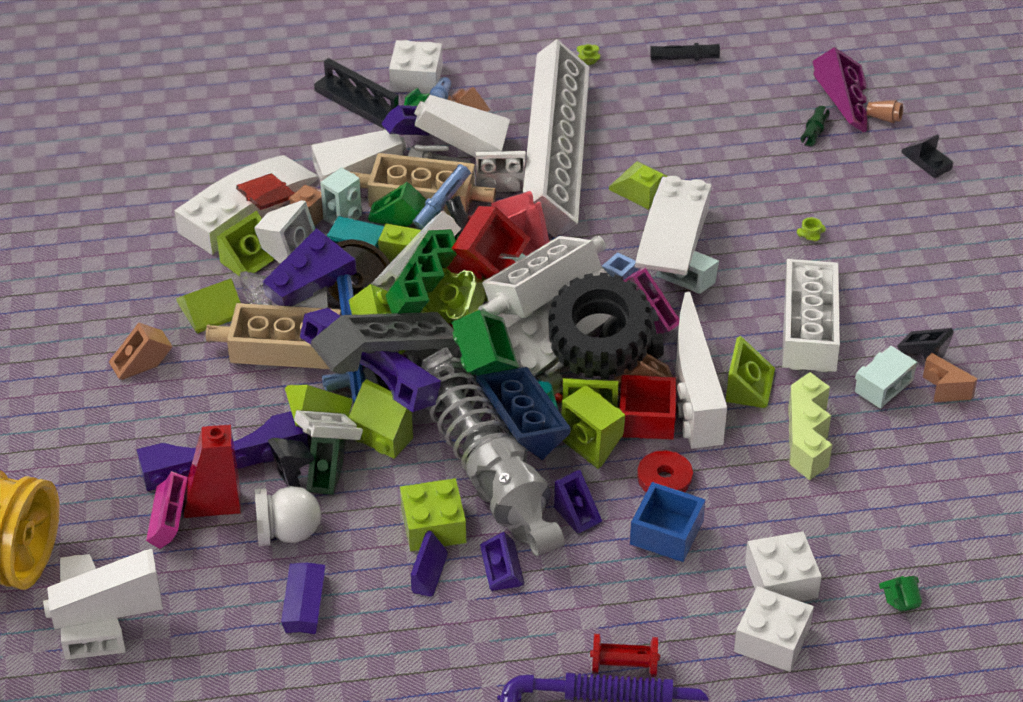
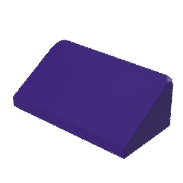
[410,531,448,597]
[480,532,524,591]

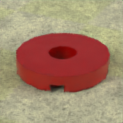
[637,450,693,492]

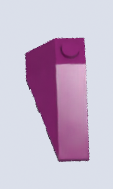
[812,47,867,133]

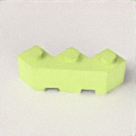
[788,372,832,480]

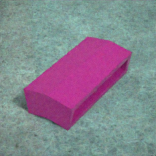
[623,268,680,334]
[146,471,188,549]

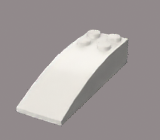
[174,155,318,255]
[635,176,711,275]
[782,259,840,372]
[507,266,612,378]
[675,292,727,449]

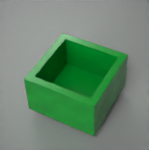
[452,310,519,375]

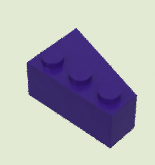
[262,228,357,306]

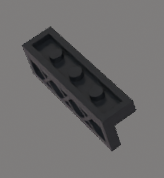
[314,58,399,129]

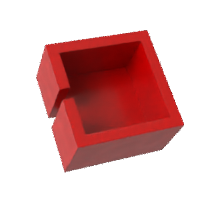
[451,206,531,280]
[620,375,676,440]

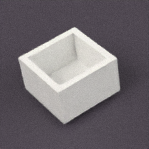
[389,40,443,94]
[745,531,822,601]
[734,586,814,672]

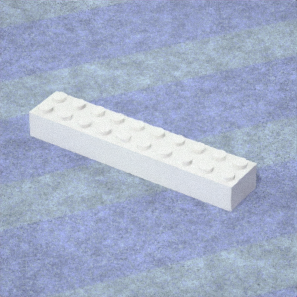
[523,39,589,237]

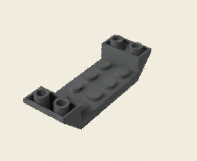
[311,312,462,374]

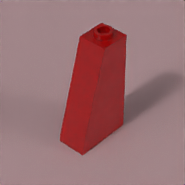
[184,425,241,518]

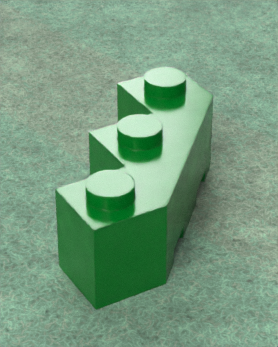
[385,229,457,314]

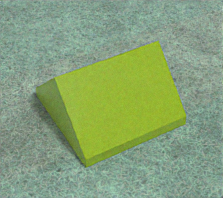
[217,210,275,279]
[176,278,241,334]
[726,336,775,408]
[285,385,353,428]

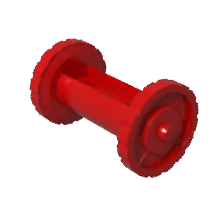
[590,634,661,677]

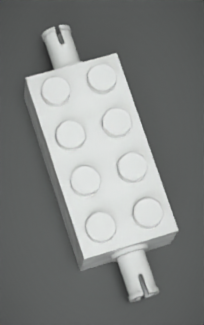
[478,236,606,318]

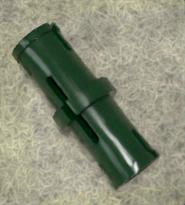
[801,106,830,146]

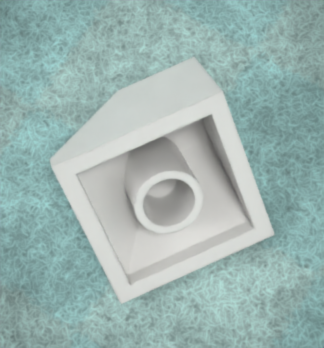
[254,200,315,264]

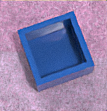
[630,482,706,562]

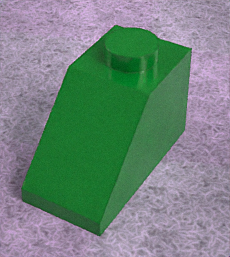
[368,182,427,227]

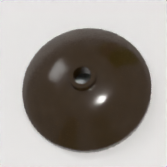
[326,239,390,303]

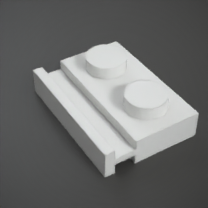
[294,410,363,440]

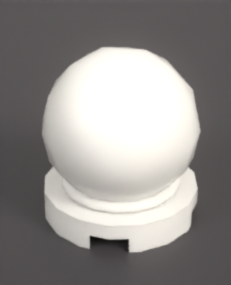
[255,486,321,546]

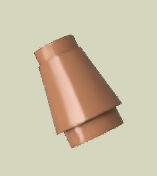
[867,100,903,124]

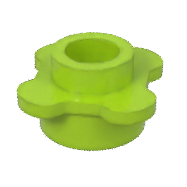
[577,44,600,65]
[797,217,826,241]

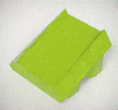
[420,268,486,324]

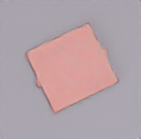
[236,173,295,210]

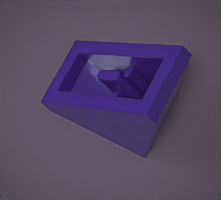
[554,470,602,534]

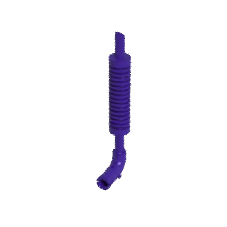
[497,672,709,702]

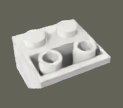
[476,151,525,192]

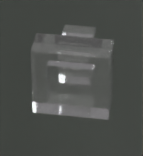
[421,347,455,381]

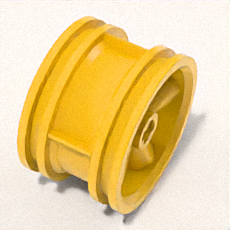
[0,470,60,590]

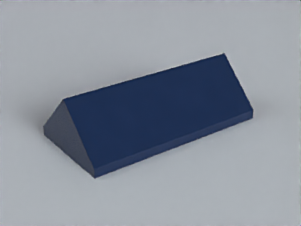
[476,367,571,460]

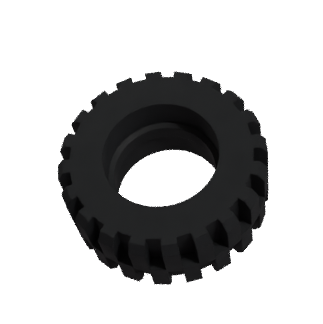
[548,272,653,379]

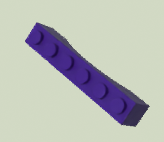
[300,308,441,412]
[136,411,309,491]

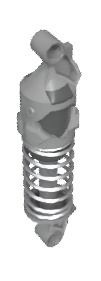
[405,349,565,557]

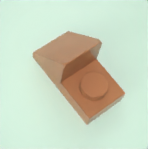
[923,353,978,402]

